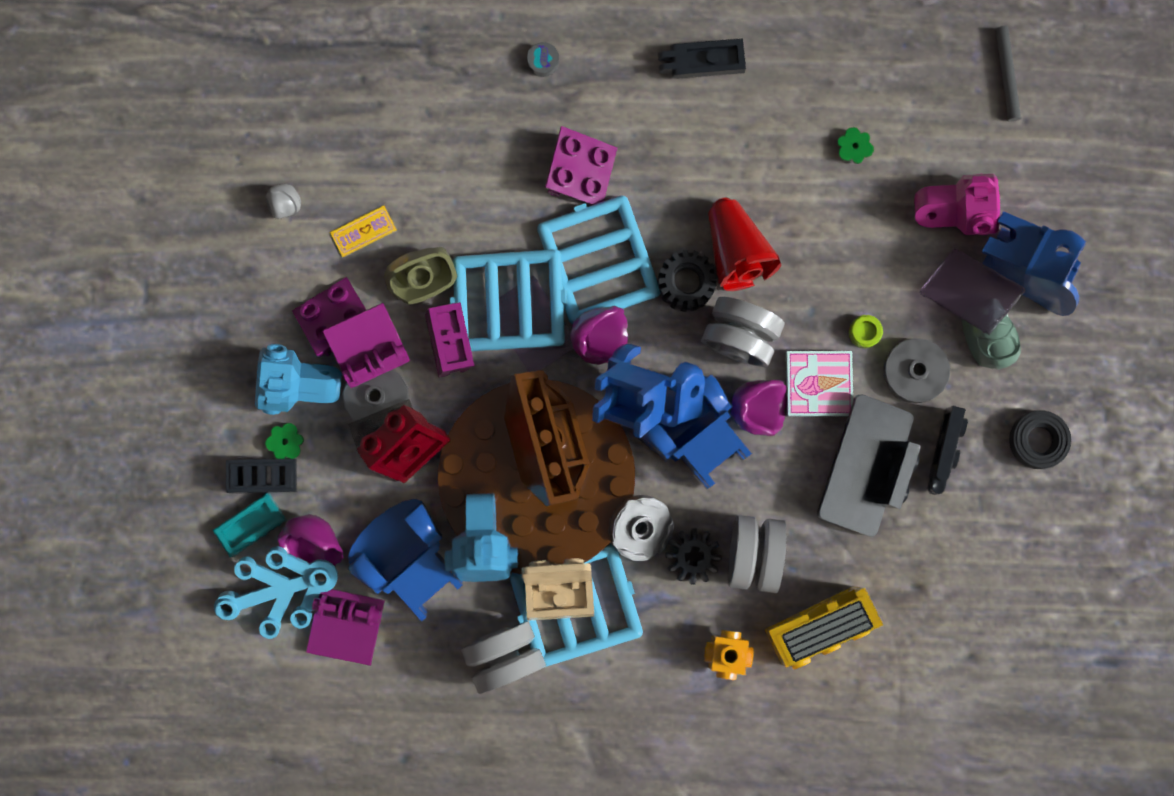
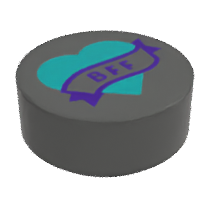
[527,42,559,77]

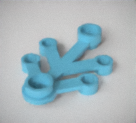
[214,546,338,639]

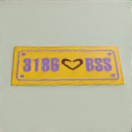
[330,206,397,258]

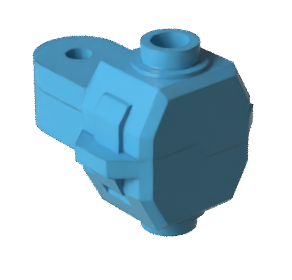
[255,344,342,415]
[445,493,518,582]

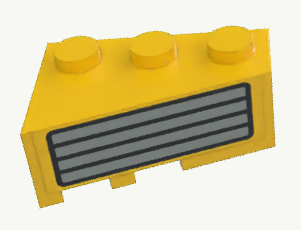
[765,586,883,670]

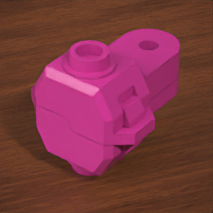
[914,173,1000,235]

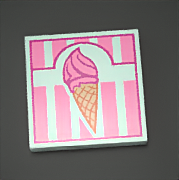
[786,351,853,417]

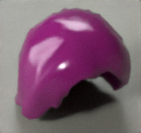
[570,306,629,365]
[731,380,787,436]
[277,514,344,567]

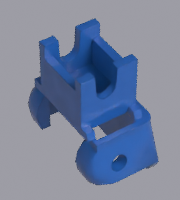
[981,211,1086,316]
[592,344,705,438]
[636,375,752,490]
[347,498,463,621]

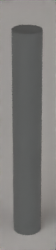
[995,26,1021,122]

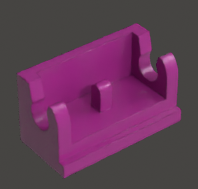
[425,302,475,378]

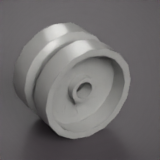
[701,297,785,368]
[728,515,786,593]
[460,621,546,694]

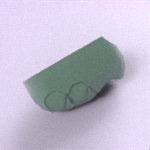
[962,300,1021,370]

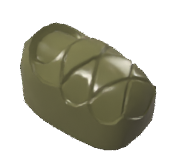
[384,247,457,305]

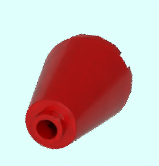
[708,197,781,291]

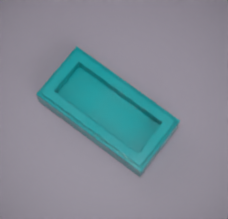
[212,493,287,557]

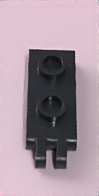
[658,38,746,79]
[927,406,968,495]

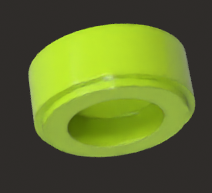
[849,315,883,349]

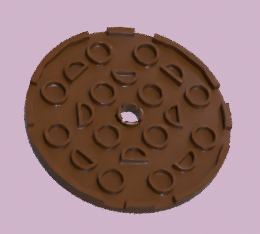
[438,380,635,575]

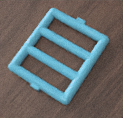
[537,195,661,324]
[450,249,567,351]
[510,543,643,668]

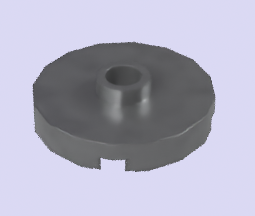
[883,338,950,403]
[343,369,409,429]
[609,495,674,561]

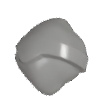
[266,184,301,219]

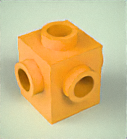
[704,630,754,680]

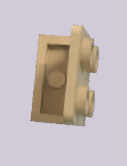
[522,559,594,621]

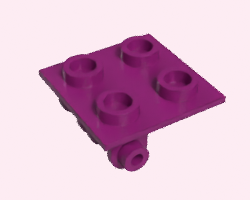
[545,126,617,205]
[292,277,366,357]
[322,303,410,388]
[306,589,385,666]

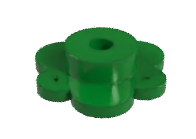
[837,127,874,164]
[265,423,304,459]

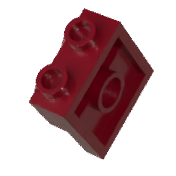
[356,405,451,483]

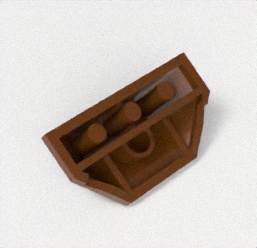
[504,370,590,506]

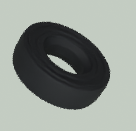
[1009,410,1071,469]

